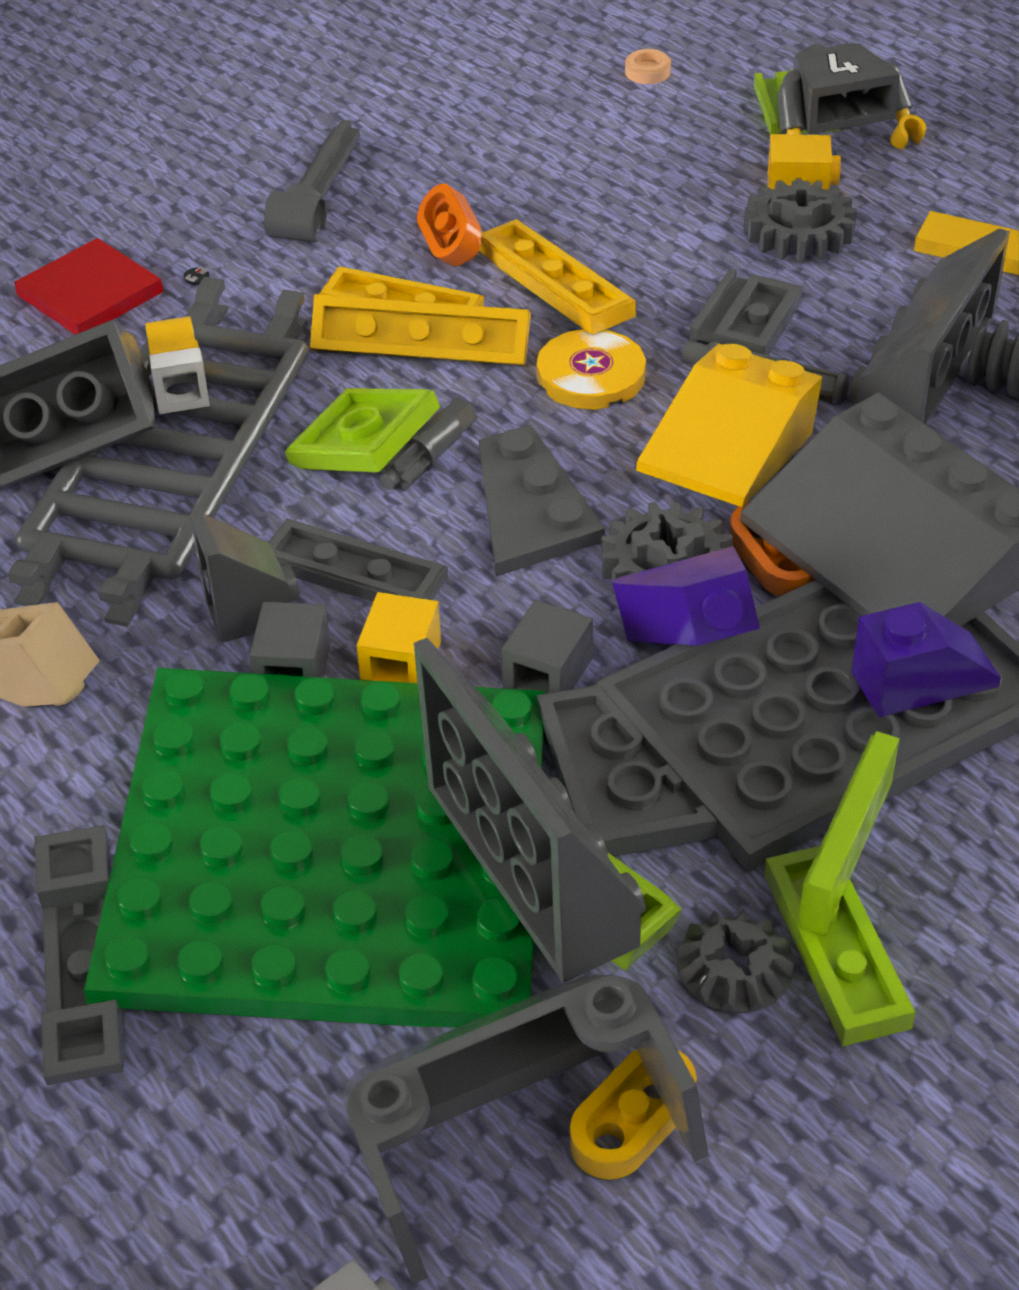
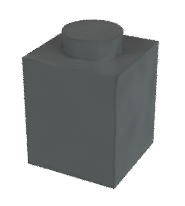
[501,600,593,694]
[250,602,330,678]

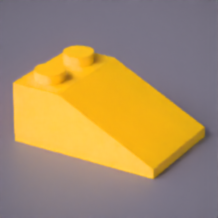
[636,343,823,508]

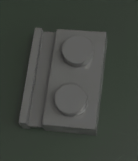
[690,268,802,356]

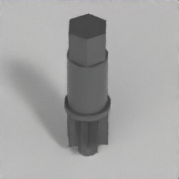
[380,397,477,491]

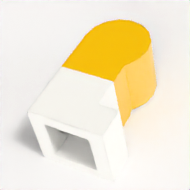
[145,316,210,414]

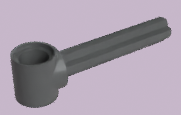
[264,120,360,243]

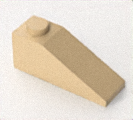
[0,602,100,707]

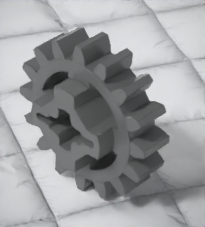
[744,178,857,262]
[601,502,733,594]

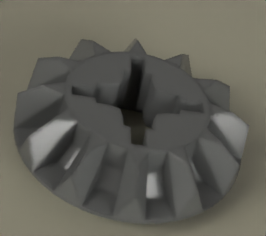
[677,908,794,1013]

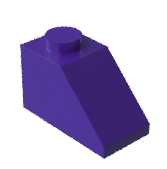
[611,546,760,646]
[851,602,1001,718]

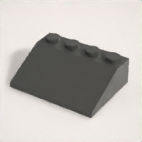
[740,392,1019,627]
[414,638,646,983]

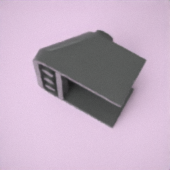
[343,974,709,1284]

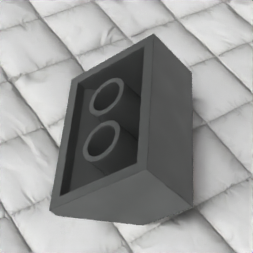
[0,319,155,490]

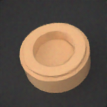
[625,49,671,84]

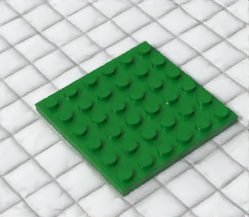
[84,668,545,1028]

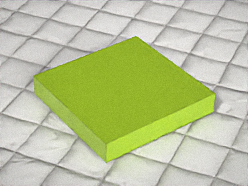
[284,388,440,472]

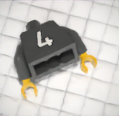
[778,43,926,150]

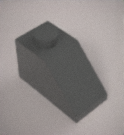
[190,513,299,643]

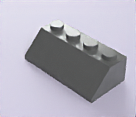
[850,228,1010,425]

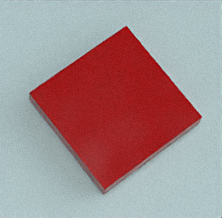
[14,238,163,335]

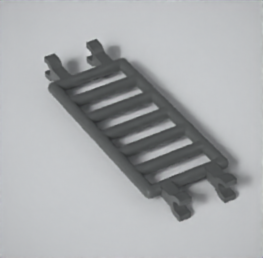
[7,277,309,627]

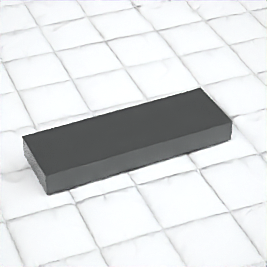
[269,518,448,602]

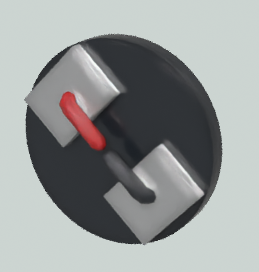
[184,266,210,285]

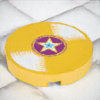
[536,329,646,410]

